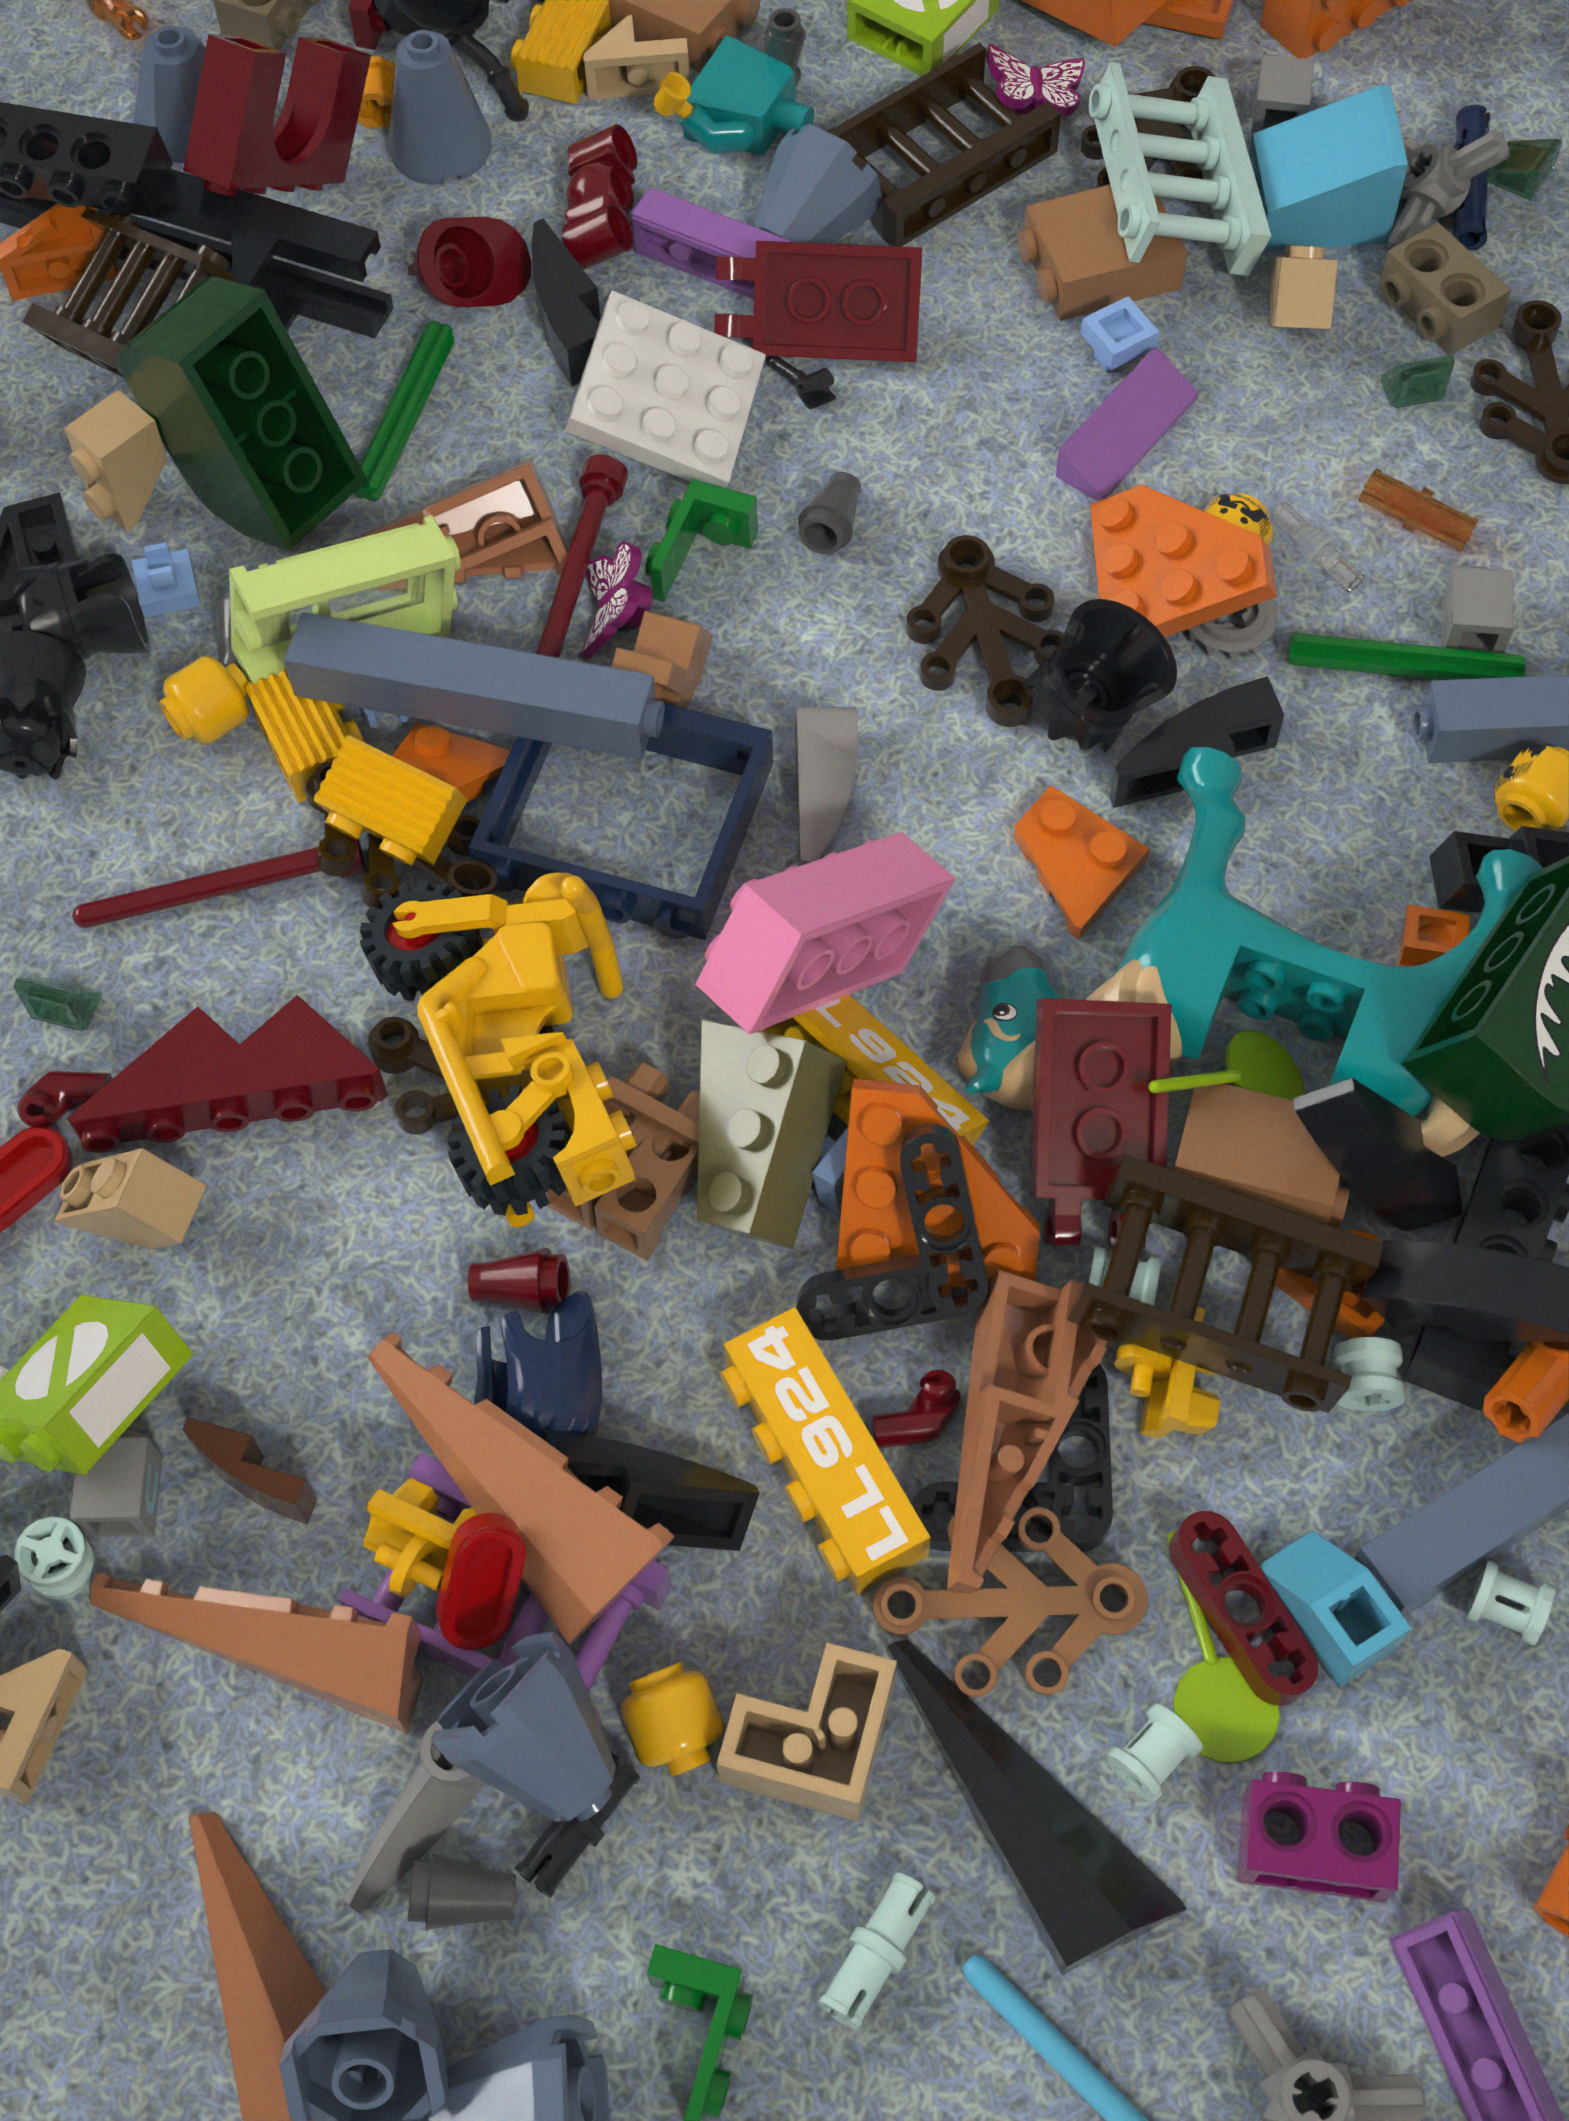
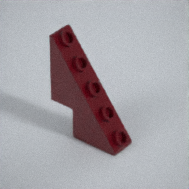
[67,995,388,1153]

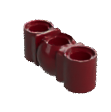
[561,124,638,270]

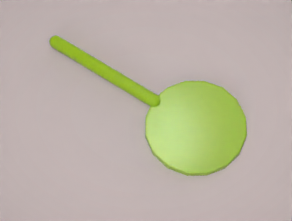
[1148,1030,1304,1100]
[1167,1531,1280,1763]

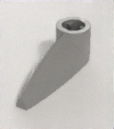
[795,707,858,866]
[344,1720,486,1914]

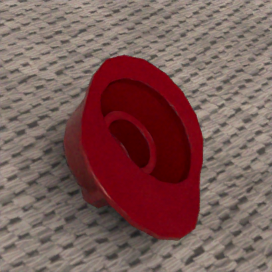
[407,217,531,308]

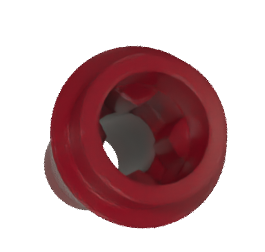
[468,1248,570,1314]

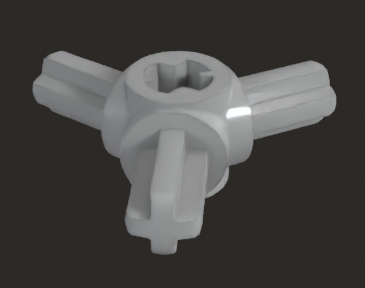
[1387,131,1510,250]
[1229,1989,1426,2121]

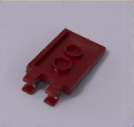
[714,241,923,362]
[1030,998,1172,1248]

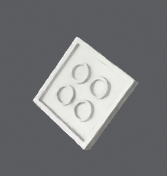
[565,290,766,488]

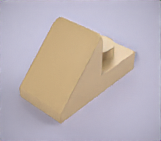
[584,15,690,100]
[0,1648,89,1805]

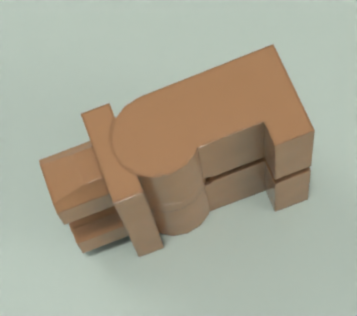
[545,1062,700,1261]

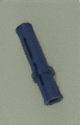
[1452,105,1491,250]

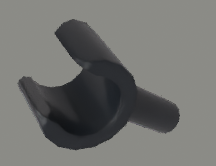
[769,356,836,409]

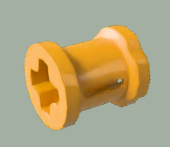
[358,56,395,128]

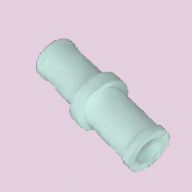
[818,1872,936,2030]

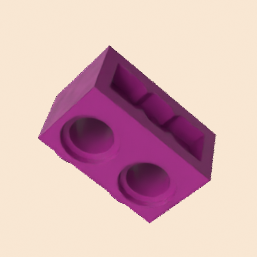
[1237,1771,1401,1902]

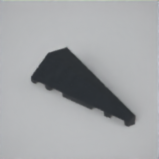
[887,1639,1187,1976]

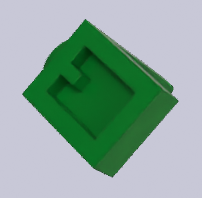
[645,479,758,602]
[646,1944,754,2121]

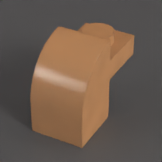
[611,611,713,708]

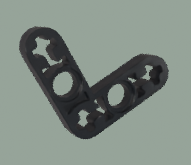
[796,1123,988,1340]
[913,1364,1113,1552]

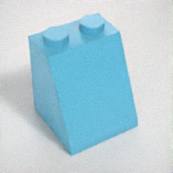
[1249,85,1408,251]

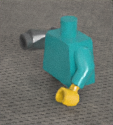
[654,8,814,155]

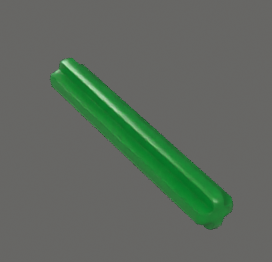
[354,321,455,502]
[1287,633,1526,680]

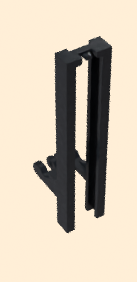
[0,169,394,339]

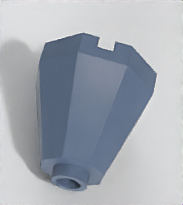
[134,26,206,163]
[754,123,883,244]
[431,1631,616,1822]
[279,1949,449,2121]
[422,2014,610,2121]

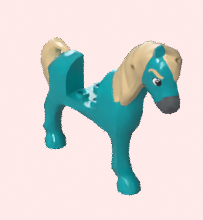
[956,747,1543,1157]

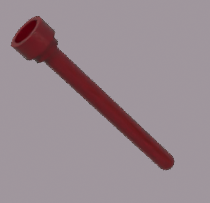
[536,455,628,658]
[72,836,366,928]

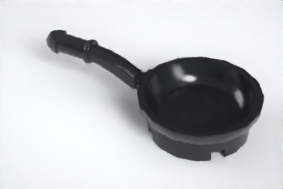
[374,0,529,122]

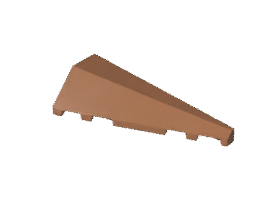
[342,458,568,589]
[947,1270,1108,1593]
[367,1332,674,1645]
[90,1572,424,1734]
[189,1812,326,2121]

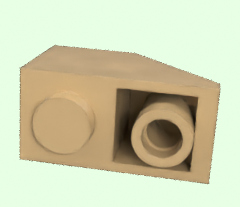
[1270,245,1338,329]
[64,390,167,532]
[54,1148,207,1249]

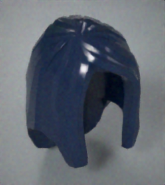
[474,1291,603,1438]

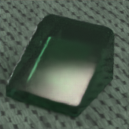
[1487,139,1563,201]
[1380,355,1455,408]
[13,977,102,1032]

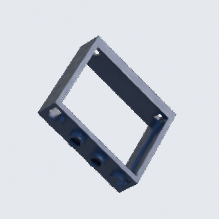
[468,703,774,940]

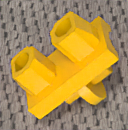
[1114,1307,1221,1439]
[363,1478,477,1598]

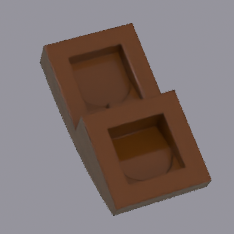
[182,1417,317,1525]

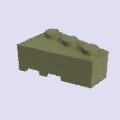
[697,1020,847,1249]

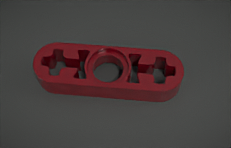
[1169,1511,1318,1706]

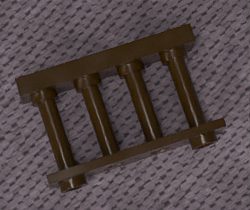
[827,43,1061,247]
[22,207,243,378]
[1067,1153,1384,1413]

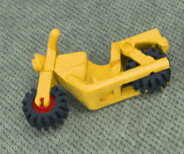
[359,873,637,1228]

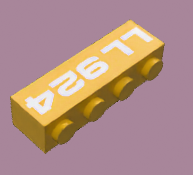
[760,994,989,1147]
[719,1307,931,1596]

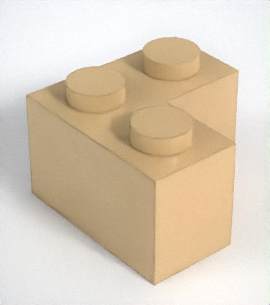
[716,1642,897,1822]

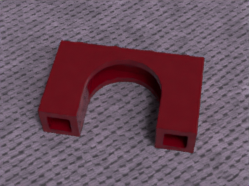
[183,34,371,196]

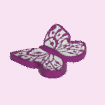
[986,43,1085,117]
[578,541,652,660]

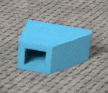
[1259,1530,1412,1688]

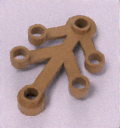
[873,1507,1148,1698]

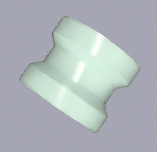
[1333,1337,1405,1411]
[14,1516,96,1600]

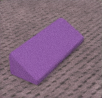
[631,188,790,299]
[1056,347,1198,501]
[1389,1909,1565,2121]

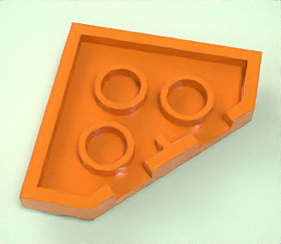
[1090,484,1277,637]
[836,1079,1041,1288]

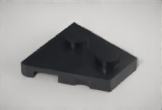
[0,492,79,617]

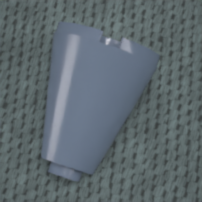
[388,30,492,185]

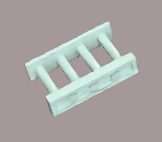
[1089,62,1271,276]

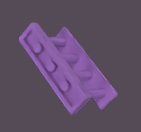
[338,1452,672,1727]

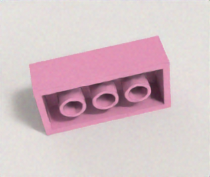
[695,832,956,1035]

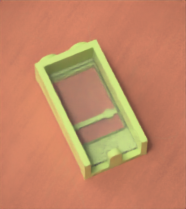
[229,515,461,683]

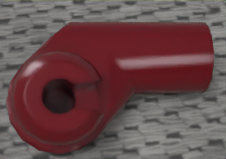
[17,1071,112,1127]
[872,1370,960,1449]

